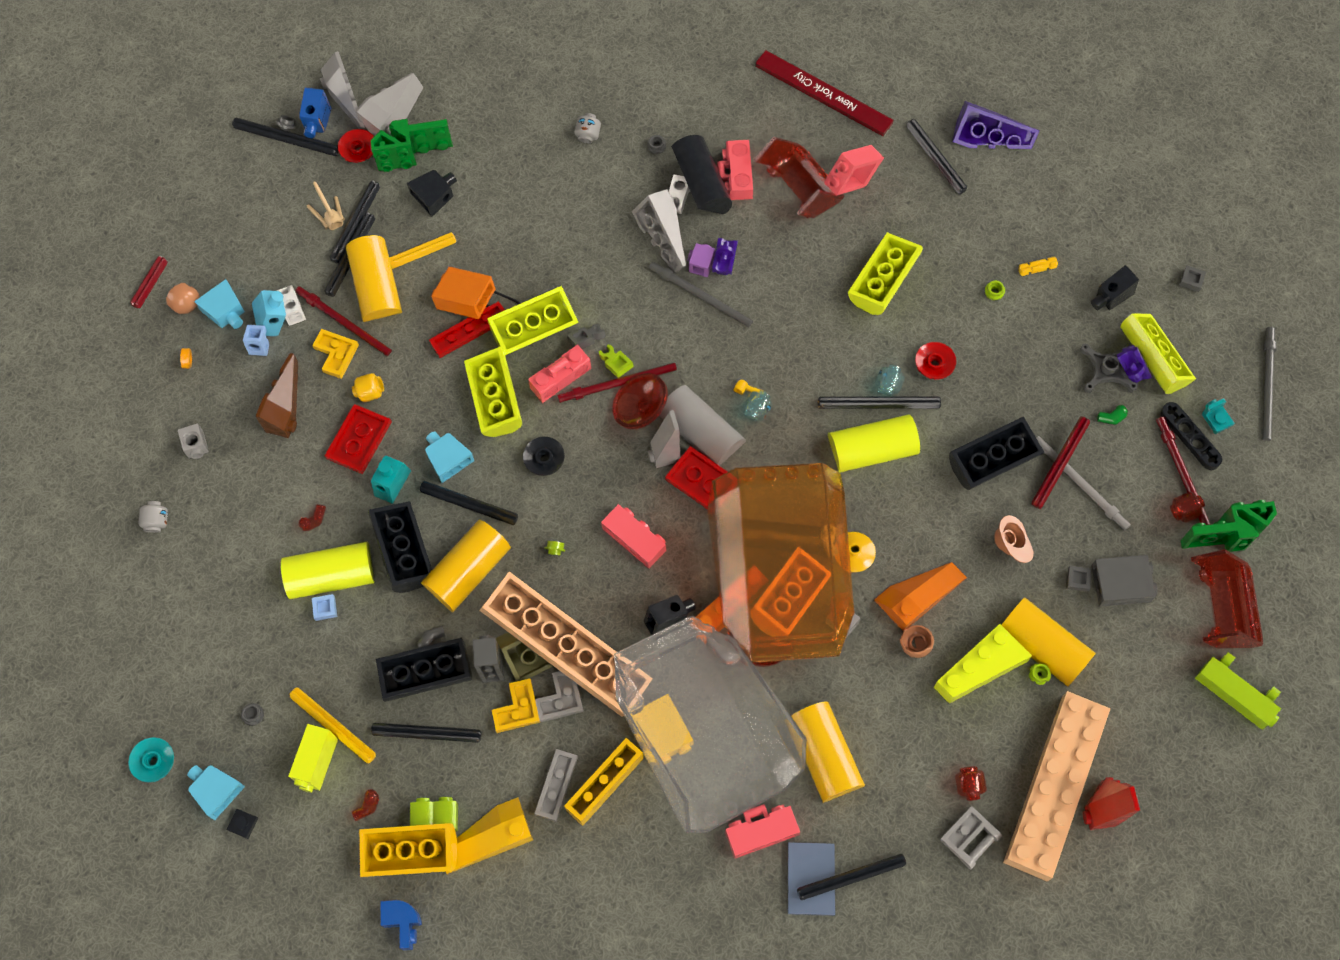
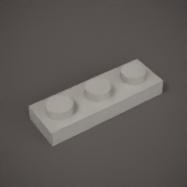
[535,749,578,822]

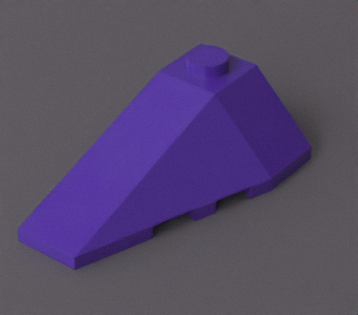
[952,101,1039,149]

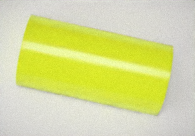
[848,233,923,315]
[487,286,579,356]
[1120,314,1196,394]
[464,346,522,437]
[828,414,920,473]
[281,542,374,599]

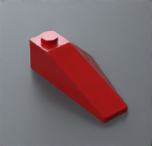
[1083,777,1140,830]

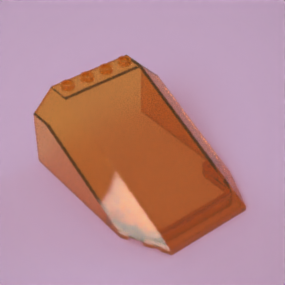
[707,463,854,662]

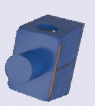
[300,88,332,138]

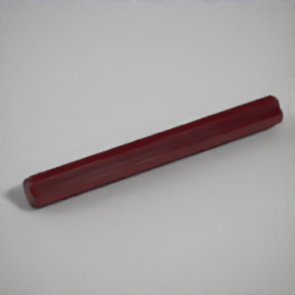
[1031,416,1090,509]

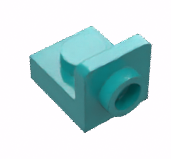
[1202,398,1235,434]

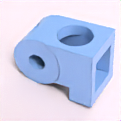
[243,325,269,356]

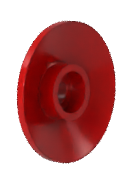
[338,129,374,163]
[915,342,956,380]

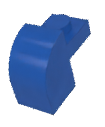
[380,900,422,951]

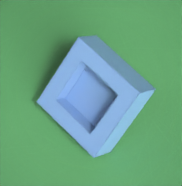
[312,594,337,621]

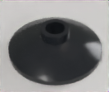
[523,436,565,476]

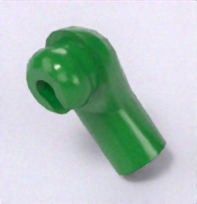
[1097,405,1128,425]

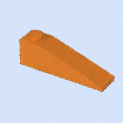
[874,562,967,631]

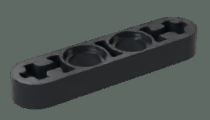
[1161,402,1223,470]

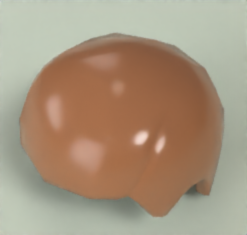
[166,283,200,314]
[900,625,934,658]

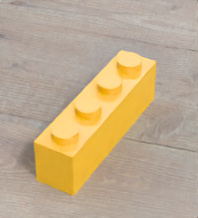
[564,738,644,826]

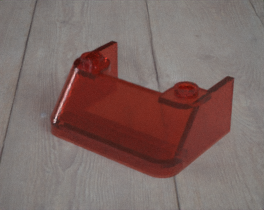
[753,137,845,218]
[1191,549,1263,649]

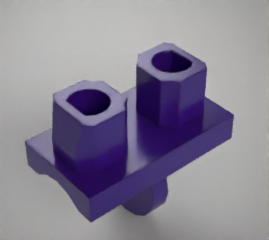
[712,238,738,275]
[1117,345,1152,383]

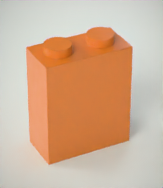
[431,267,496,319]

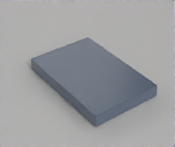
[788,842,835,916]

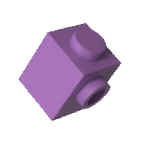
[688,243,715,277]

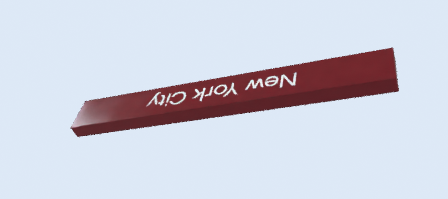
[755,50,894,136]

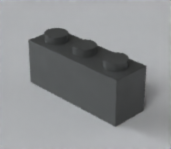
[473,635,505,683]

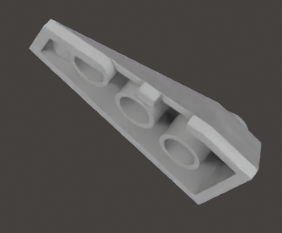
[320,51,366,130]
[354,73,423,136]
[632,189,686,274]
[648,410,680,468]

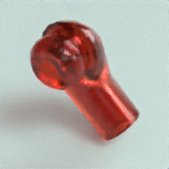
[298,504,326,531]
[351,789,379,821]

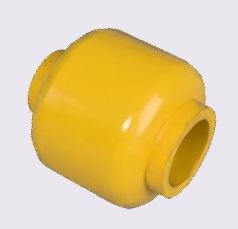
[352,373,384,402]

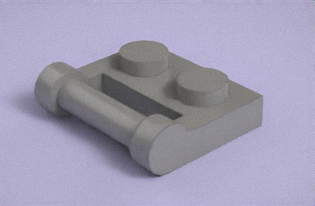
[940,806,1002,870]

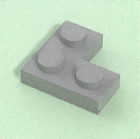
[535,671,584,722]

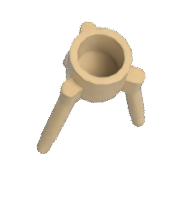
[307,182,345,230]

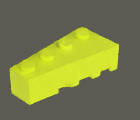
[934,624,1032,704]

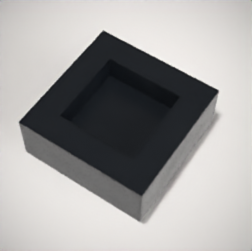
[226,809,258,839]

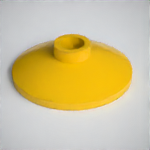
[833,532,876,572]

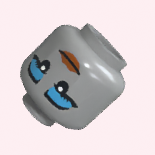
[574,113,601,144]
[138,501,168,533]

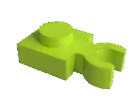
[598,344,634,378]

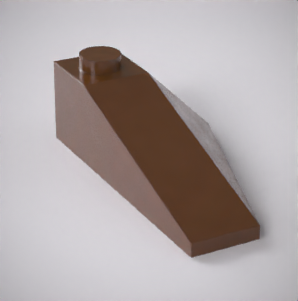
[255,353,298,438]

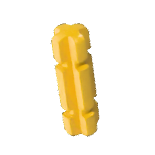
[1018,256,1058,276]

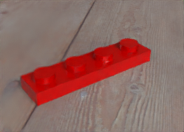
[429,301,505,358]

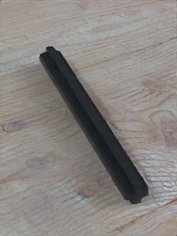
[232,117,339,156]
[818,396,941,409]

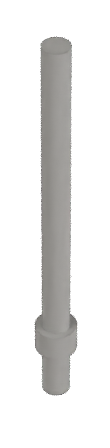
[1037,436,1131,531]

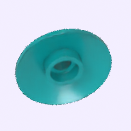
[128,737,174,782]

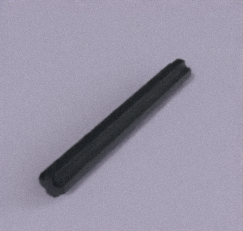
[906,119,967,194]
[329,180,380,263]
[324,212,375,297]
[420,481,518,525]
[371,723,482,743]
[797,854,906,900]

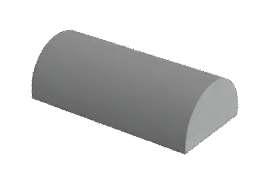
[658,385,746,466]

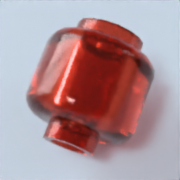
[1170,492,1205,523]
[955,766,987,801]

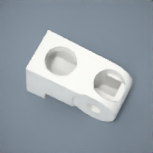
[669,174,690,214]
[277,285,306,326]

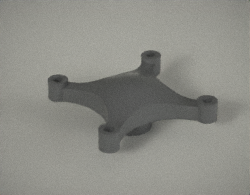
[1080,343,1138,393]

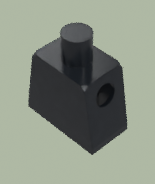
[407,170,457,217]
[1091,265,1139,311]
[643,595,696,639]

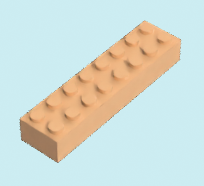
[479,572,652,717]
[1003,691,1110,881]

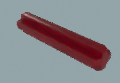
[130,256,168,309]

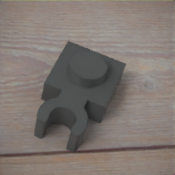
[567,324,606,349]

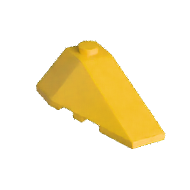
[446,797,533,874]

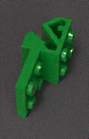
[371,119,453,172]
[1180,500,1277,552]

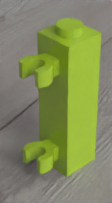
[1195,652,1281,730]

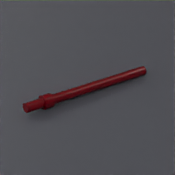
[295,286,392,356]
[557,363,677,403]
[1156,417,1211,525]

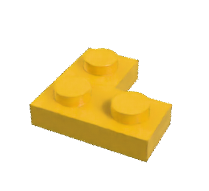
[312,329,359,379]
[492,678,540,733]

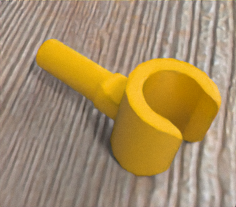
[733,380,764,395]

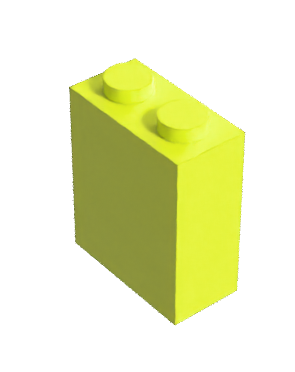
[288,724,338,793]

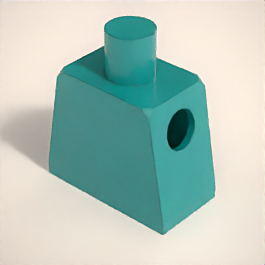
[371,455,411,504]

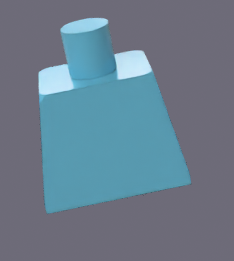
[194,279,245,329]
[252,290,286,336]
[425,431,474,483]
[187,765,245,820]

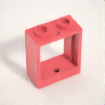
[824,145,884,196]

